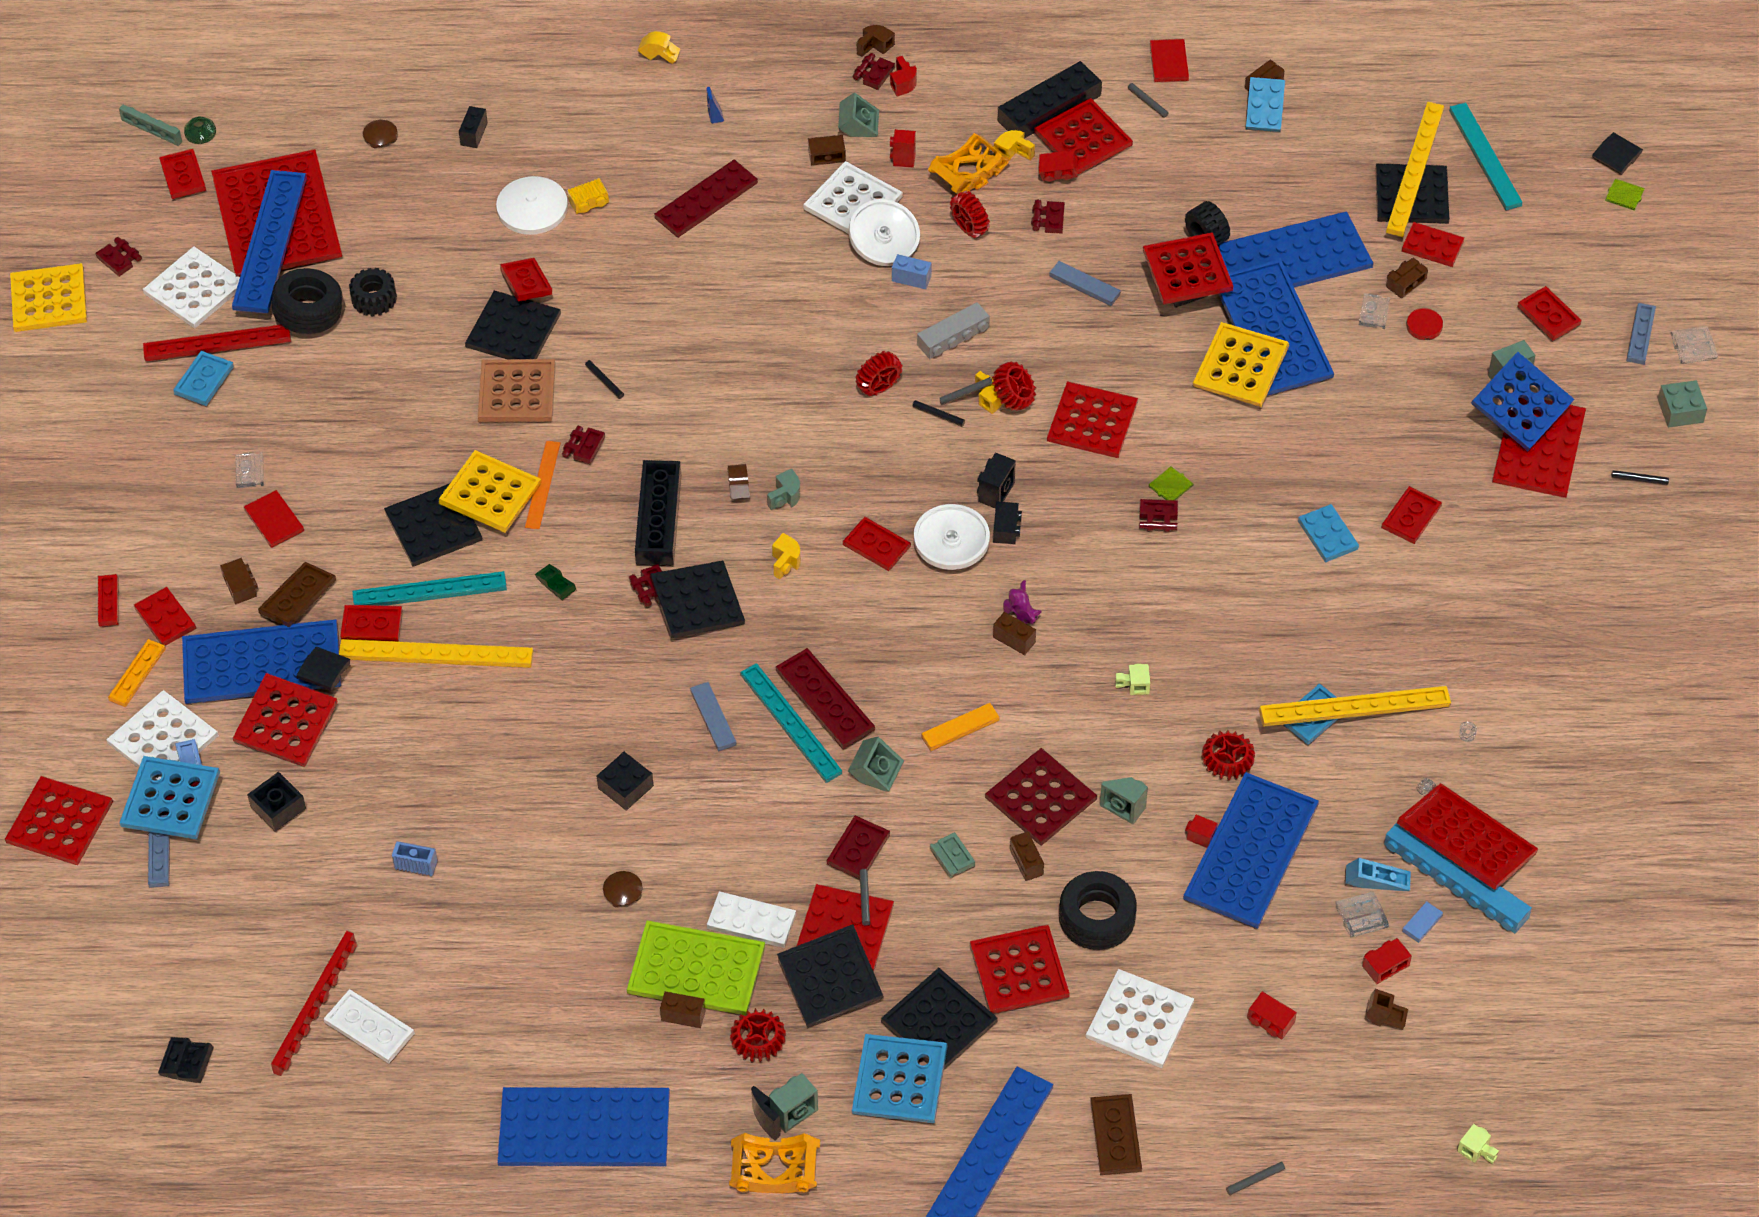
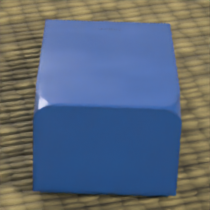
[706,87,724,123]

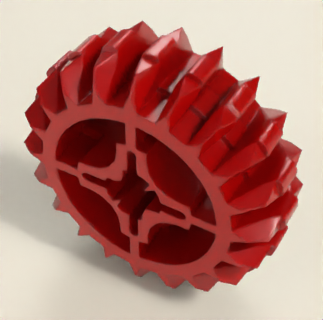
[950,191,990,238]
[855,351,903,396]
[992,361,1037,411]
[1202,730,1255,780]
[730,1008,786,1063]

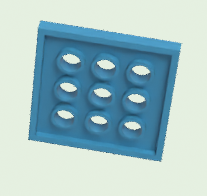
[119,756,220,839]
[852,1034,948,1123]

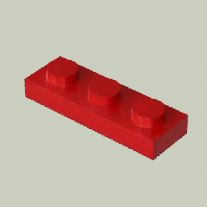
[98,574,119,627]

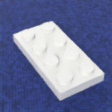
[707,891,796,948]
[324,989,415,1064]

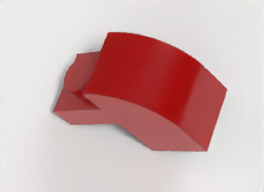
[890,56,917,97]

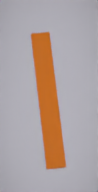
[525,441,560,529]

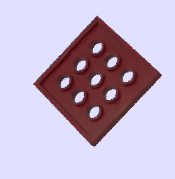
[985,748,1097,846]

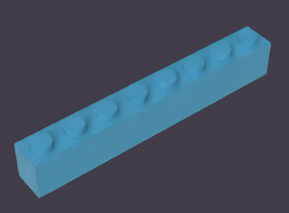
[1384,823,1532,934]

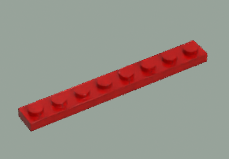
[143,324,291,362]
[271,931,357,1076]

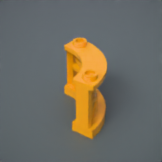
[928,133,1011,194]
[729,1133,820,1194]

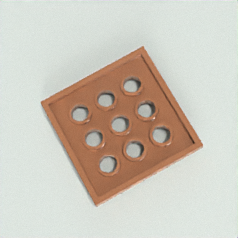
[478,359,555,422]

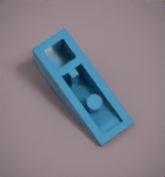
[1346,858,1411,891]

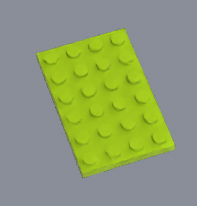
[627,920,765,1016]

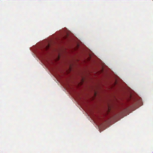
[654,159,758,238]
[776,648,875,749]

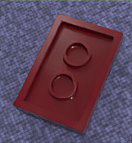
[826,815,890,879]

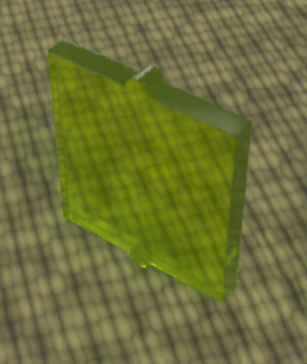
[1605,179,1645,211]
[1148,466,1194,500]

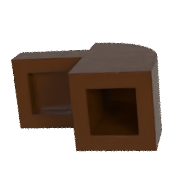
[856,25,895,57]
[727,464,750,499]
[1367,988,1408,1030]

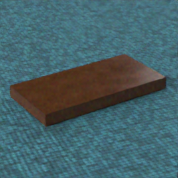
[258,562,336,627]
[1090,1094,1142,1175]

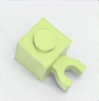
[1115,663,1150,695]
[1457,1124,1499,1164]

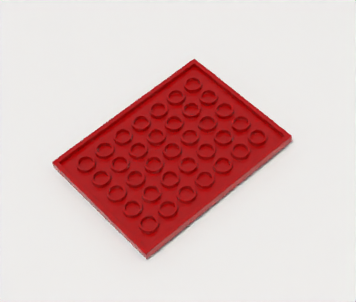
[211,149,342,277]

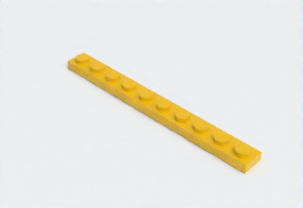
[1386,102,1444,237]
[339,639,533,668]
[1258,686,1451,727]

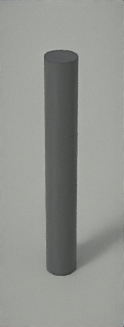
[1128,83,1169,118]
[940,377,993,404]
[860,869,870,925]
[1226,1161,1285,1195]

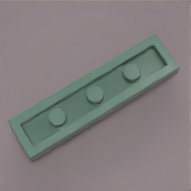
[119,104,182,146]

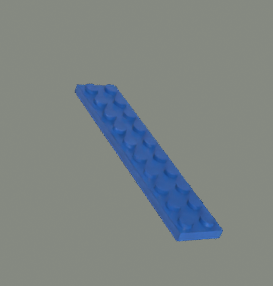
[232,170,307,313]
[926,1067,1054,1217]

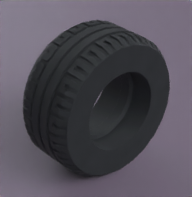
[272,268,342,334]
[1059,871,1137,950]

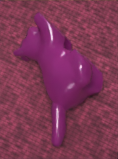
[1003,580,1042,624]

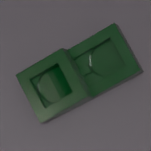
[535,564,576,600]

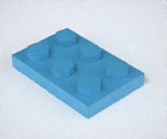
[1246,77,1285,132]
[173,351,234,406]
[1298,504,1359,563]
[1283,684,1338,745]

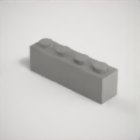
[917,302,990,359]

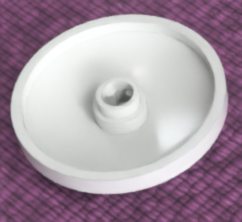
[496,176,568,235]
[848,199,920,266]
[914,504,990,570]

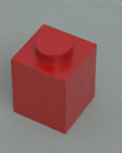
[1185,814,1218,848]

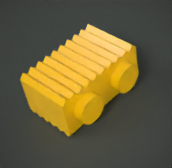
[567,178,609,214]

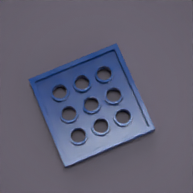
[1471,352,1575,451]

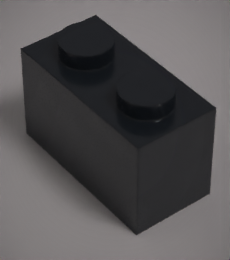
[459,106,488,148]
[993,501,1022,544]

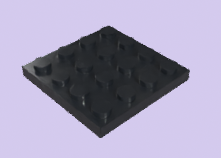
[1375,163,1450,224]
[465,290,561,360]
[384,483,483,567]
[650,560,745,638]
[777,924,884,1028]
[881,967,998,1069]

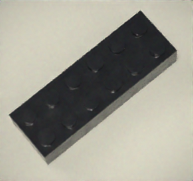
[997,61,1102,139]
[635,460,681,565]

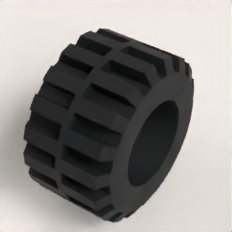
[1185,201,1230,245]
[349,268,397,316]

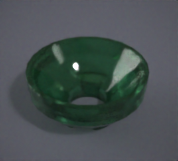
[184,116,216,144]

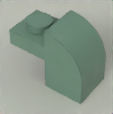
[767,468,800,510]

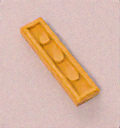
[108,639,166,707]
[921,703,1000,751]

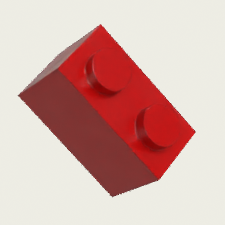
[890,129,916,168]
[1039,150,1078,182]
[1362,938,1412,985]
[1247,991,1297,1040]

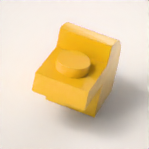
[637,31,680,64]
[994,130,1035,161]
[975,371,1003,414]
[772,533,801,579]

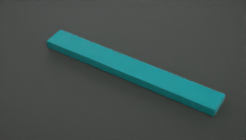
[1449,103,1523,210]
[352,571,507,606]
[740,663,842,783]

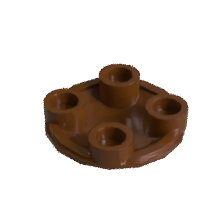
[363,119,398,149]
[603,871,643,908]

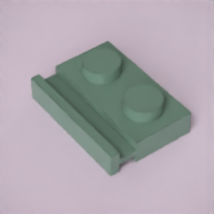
[930,832,975,878]

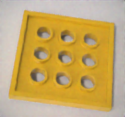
[10,263,87,332]
[1193,322,1289,407]
[439,450,541,533]

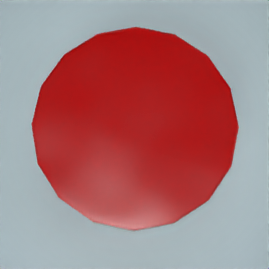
[1407,308,1443,340]

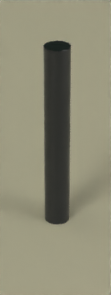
[585,360,624,399]
[912,400,965,427]
[1611,470,1669,485]

